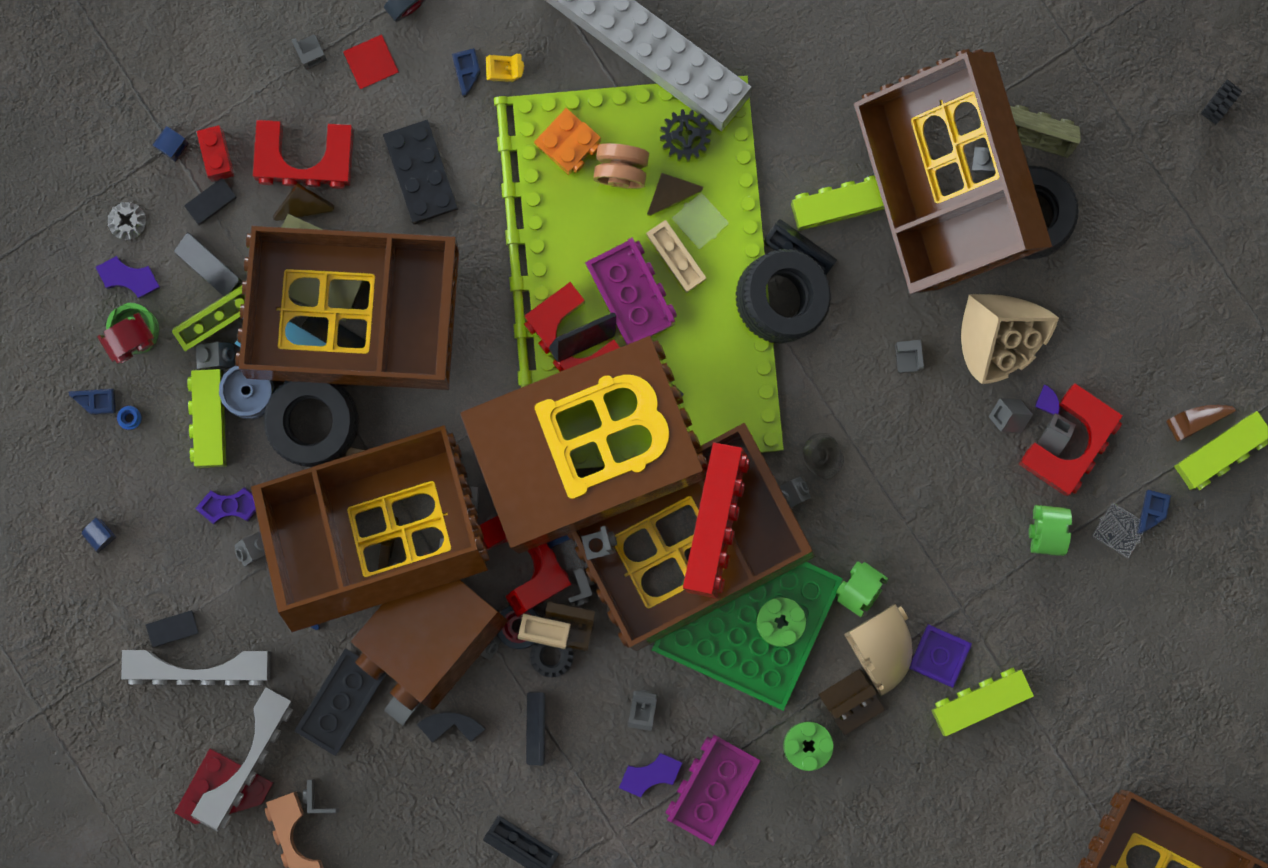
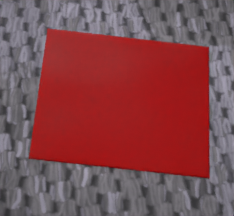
[343,34,398,89]

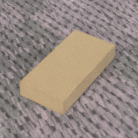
[518,614,571,649]

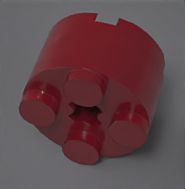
[97,313,154,364]

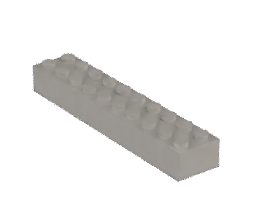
[545,0,752,132]

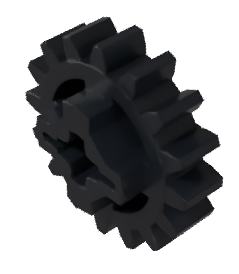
[660,109,711,162]

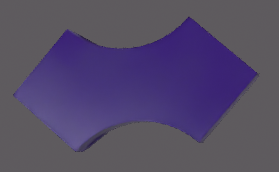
[95,256,160,299]
[195,487,256,524]
[619,753,682,798]

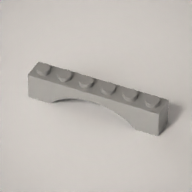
[121,650,271,685]
[191,688,293,832]

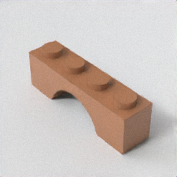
[265,791,324,868]

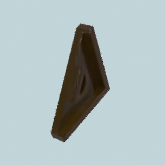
[647,173,703,216]
[273,183,334,221]
[378,517,399,570]

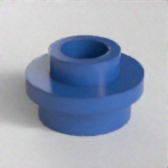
[117,406,142,430]

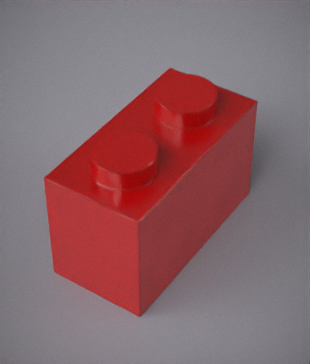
[196,125,235,182]

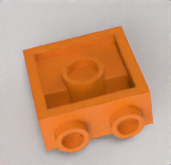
[534,108,601,175]

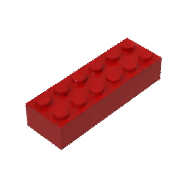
[683,442,750,599]

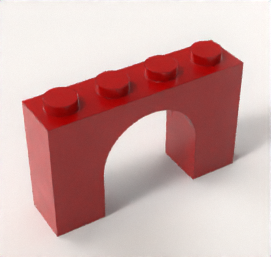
[253,120,354,189]
[524,282,620,372]
[1019,383,1123,496]
[480,515,571,617]

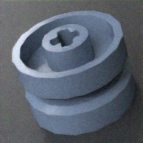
[219,366,276,419]

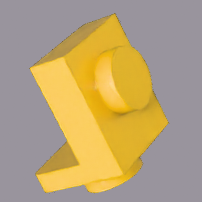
[486,54,524,82]

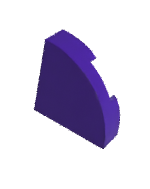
[1035,385,1059,415]

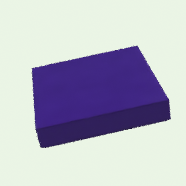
[909,624,972,688]

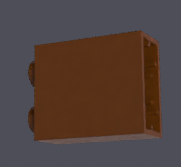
[351,552,508,711]

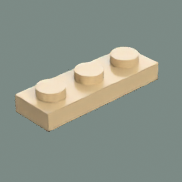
[646,220,707,293]

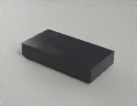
[184,178,237,226]
[145,610,200,648]

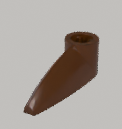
[1166,405,1236,442]

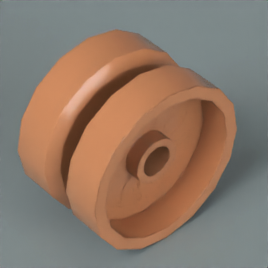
[593,143,649,189]

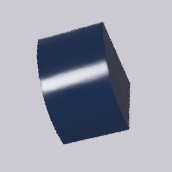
[152,126,189,162]
[81,518,117,553]

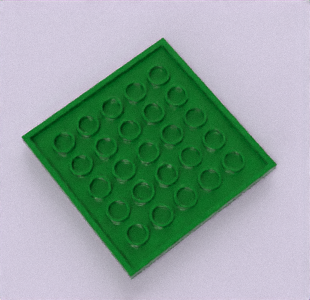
[652,562,843,711]

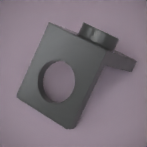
[581,526,617,560]
[303,779,339,813]

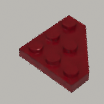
[174,748,274,824]

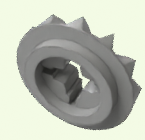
[108,202,146,240]

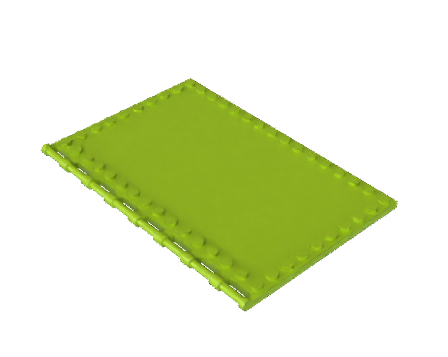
[494,76,783,470]

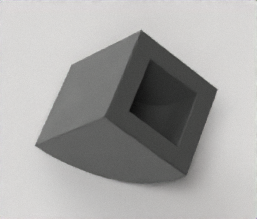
[1038,413,1076,457]
[384,697,421,726]

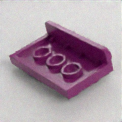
[585,237,677,345]
[665,734,760,846]

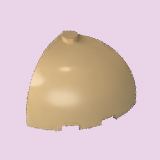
[961,294,1059,384]
[844,604,913,696]

